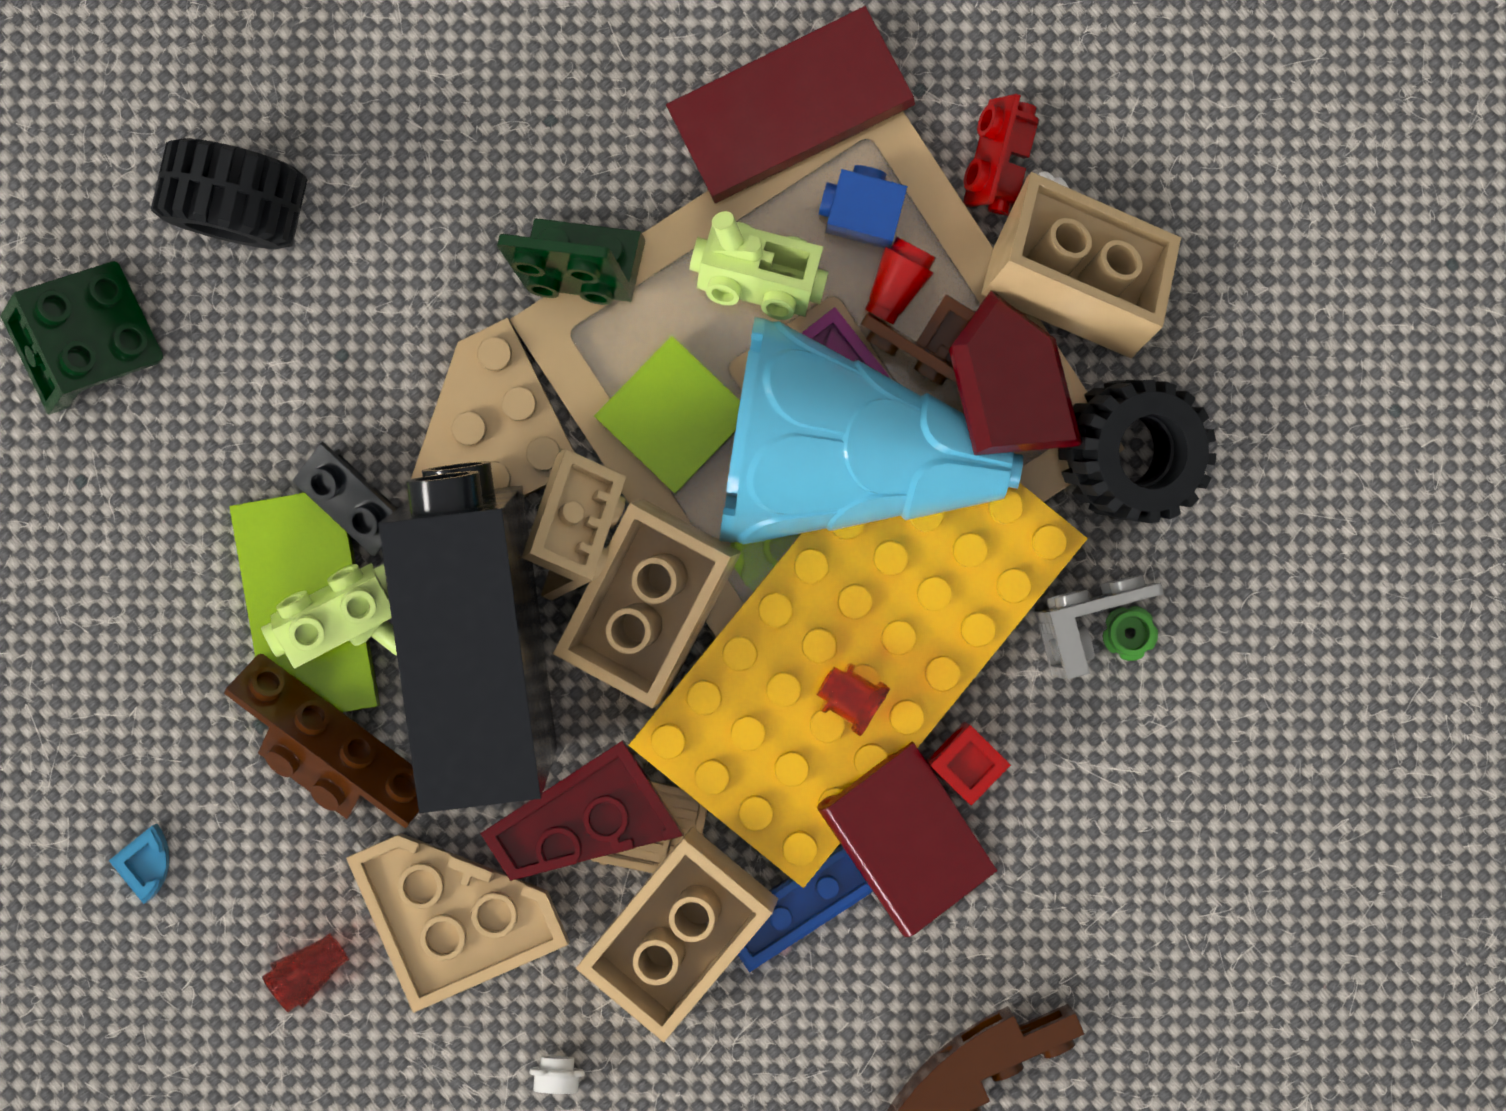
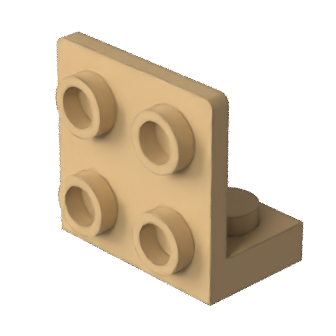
[522,449,627,601]

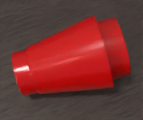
[865,237,936,325]

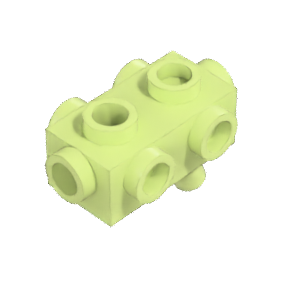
[689,211,829,320]
[261,563,397,669]

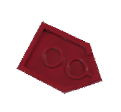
[949,291,1082,455]

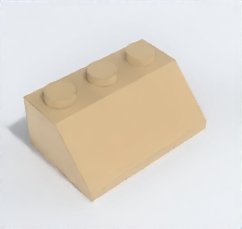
[981,172,1181,359]

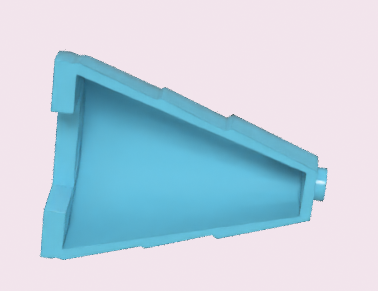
[719,317,1023,545]

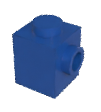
[818,165,908,249]

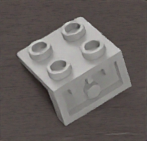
[1035,575,1164,680]

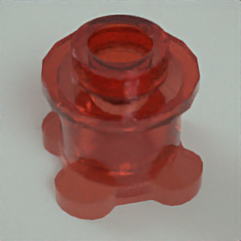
[816,663,890,736]

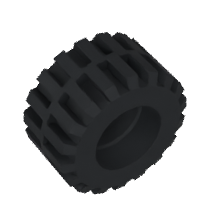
[151,138,308,249]
[1058,380,1217,523]

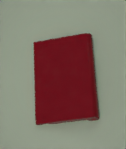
[817,742,997,937]

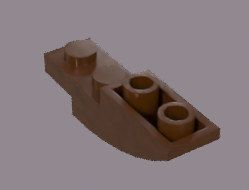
[887,1004,1085,1111]

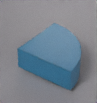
[109,824,169,904]

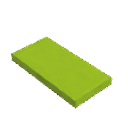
[229,493,380,713]

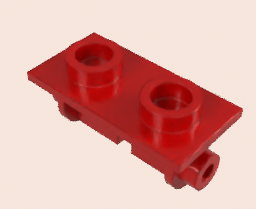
[963,94,1039,216]

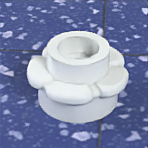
[529,1056,585,1094]

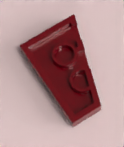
[480,740,684,881]

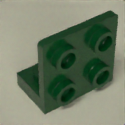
[497,218,645,305]
[0,261,163,415]

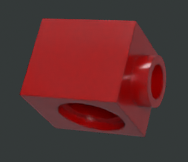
[926,722,1011,806]

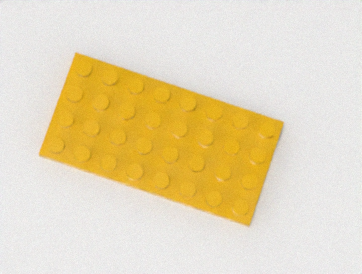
[628,483,1088,888]

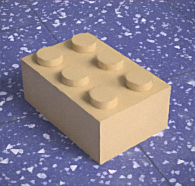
[553,499,741,708]
[576,827,778,1043]

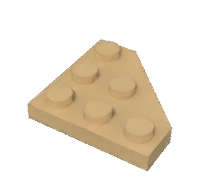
[407,318,575,497]
[346,833,570,1013]

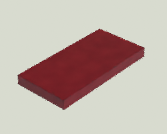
[666,6,915,204]

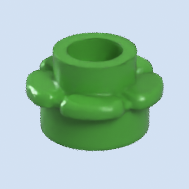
[1102,606,1158,661]

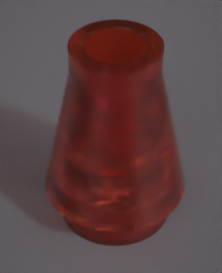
[262,933,350,1013]

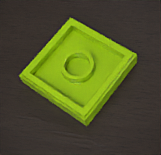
[594,335,740,495]

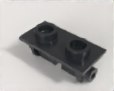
[292,442,401,557]

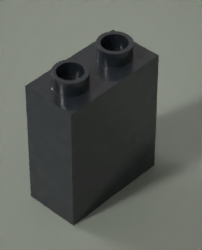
[378,461,557,814]

